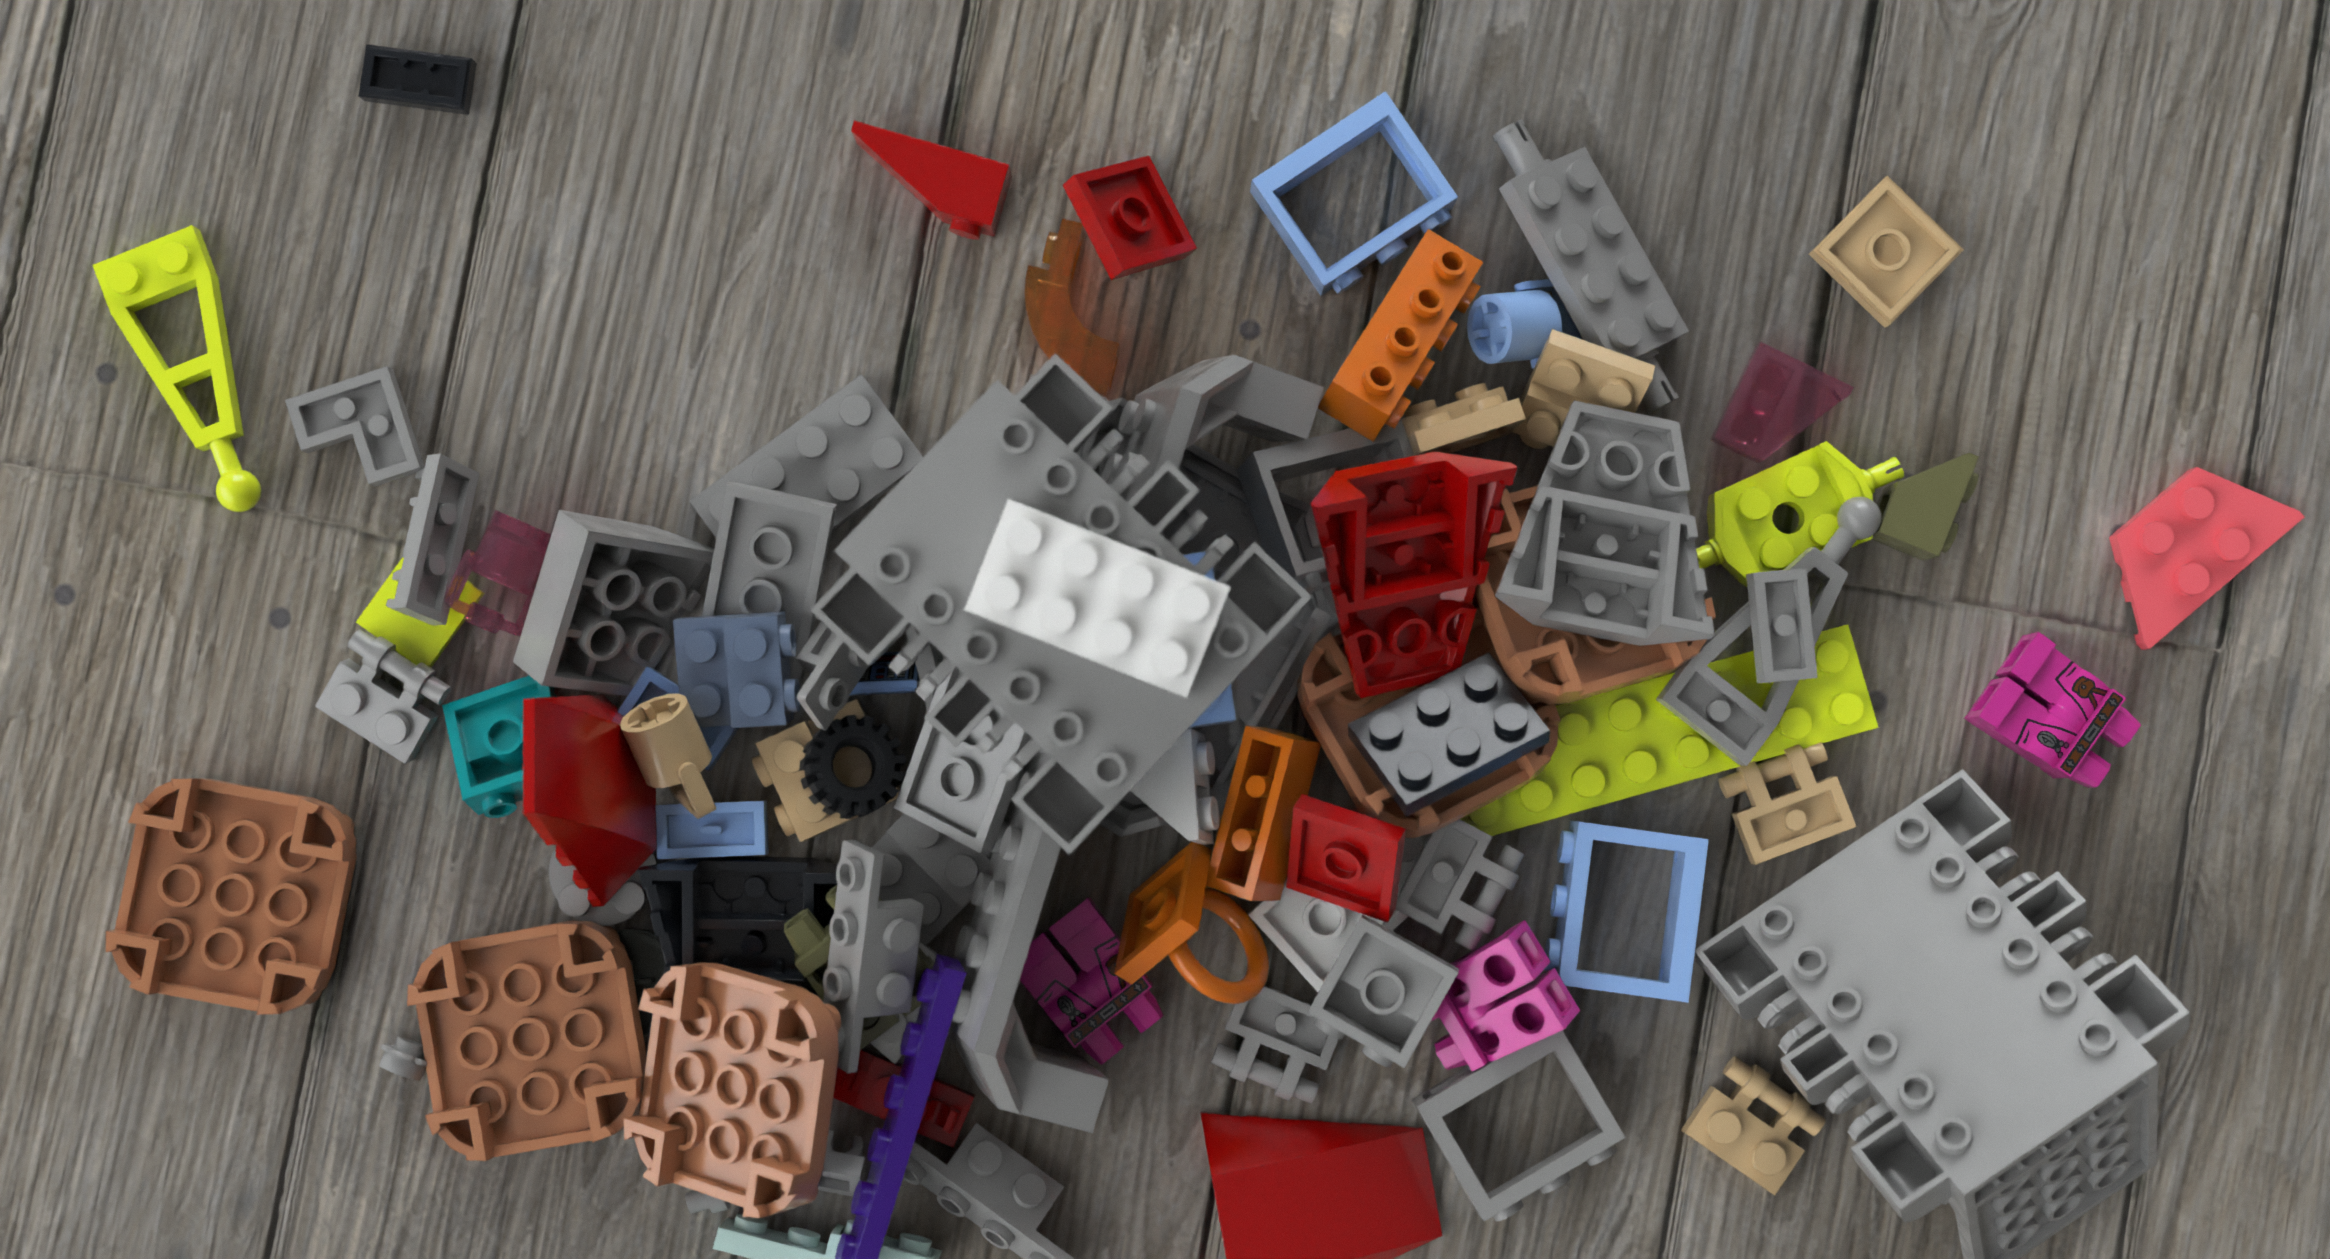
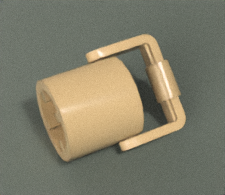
[620,693,716,819]

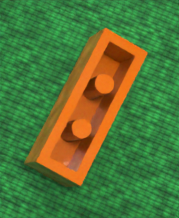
[1206,725,1321,901]

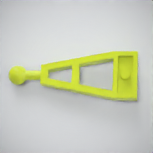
[92,225,261,512]

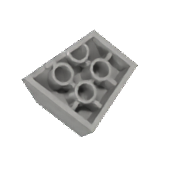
[513,510,714,696]

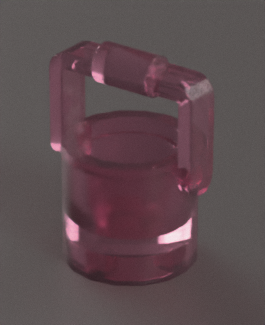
[444,510,551,636]

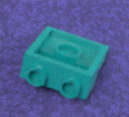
[442,675,556,818]

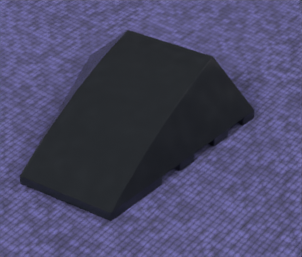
[638,856,837,1002]

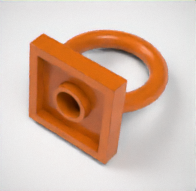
[1114,842,1269,1004]

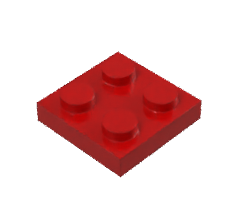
[1063,155,1197,280]
[1286,794,1406,923]

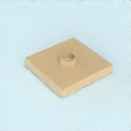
[1809,176,1964,328]

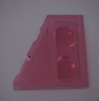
[1710,342,1854,463]

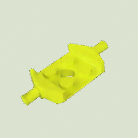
[1696,441,1904,587]

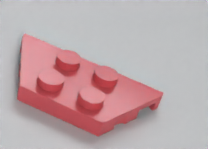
[2109,467,2304,650]

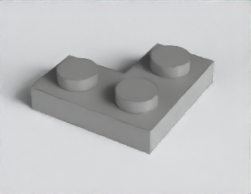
[285,366,425,487]

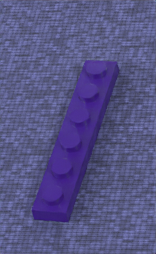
[835,954,966,1259]

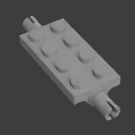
[1492,119,1689,414]

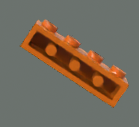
[1318,229,1483,442]

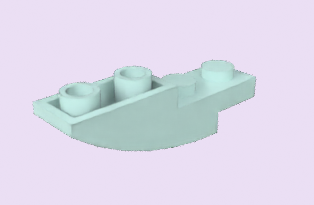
[713,1214,942,1259]

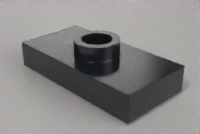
[359,44,477,115]

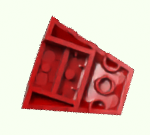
[1311,452,1518,698]
[523,694,657,907]
[1200,1112,1443,1259]

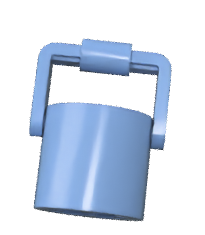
[1467,279,1581,369]

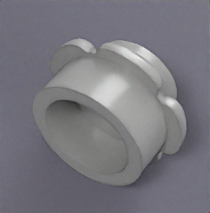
[379,1036,427,1081]

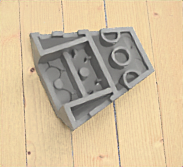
[1495,400,1715,646]

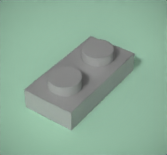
[1746,568,1818,683]

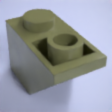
[1872,453,1979,561]

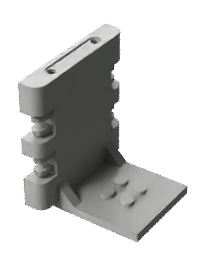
[810,353,1312,855]
[1695,769,2190,1259]

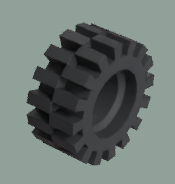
[799,715,906,819]

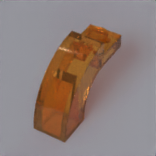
[1025,218,1120,401]

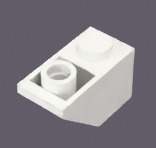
[1131,728,1219,845]

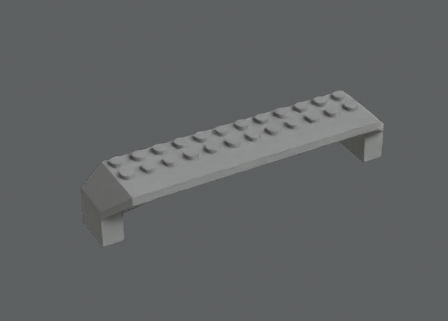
[948,354,1324,1134]

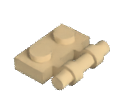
[1718,742,1857,865]
[1681,1056,1826,1195]

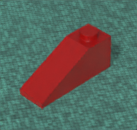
[851,120,1012,240]

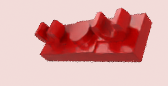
[833,1049,975,1148]

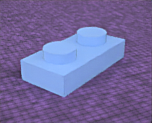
[655,800,769,859]

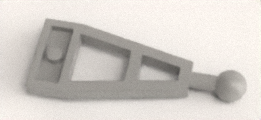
[1655,497,1882,766]

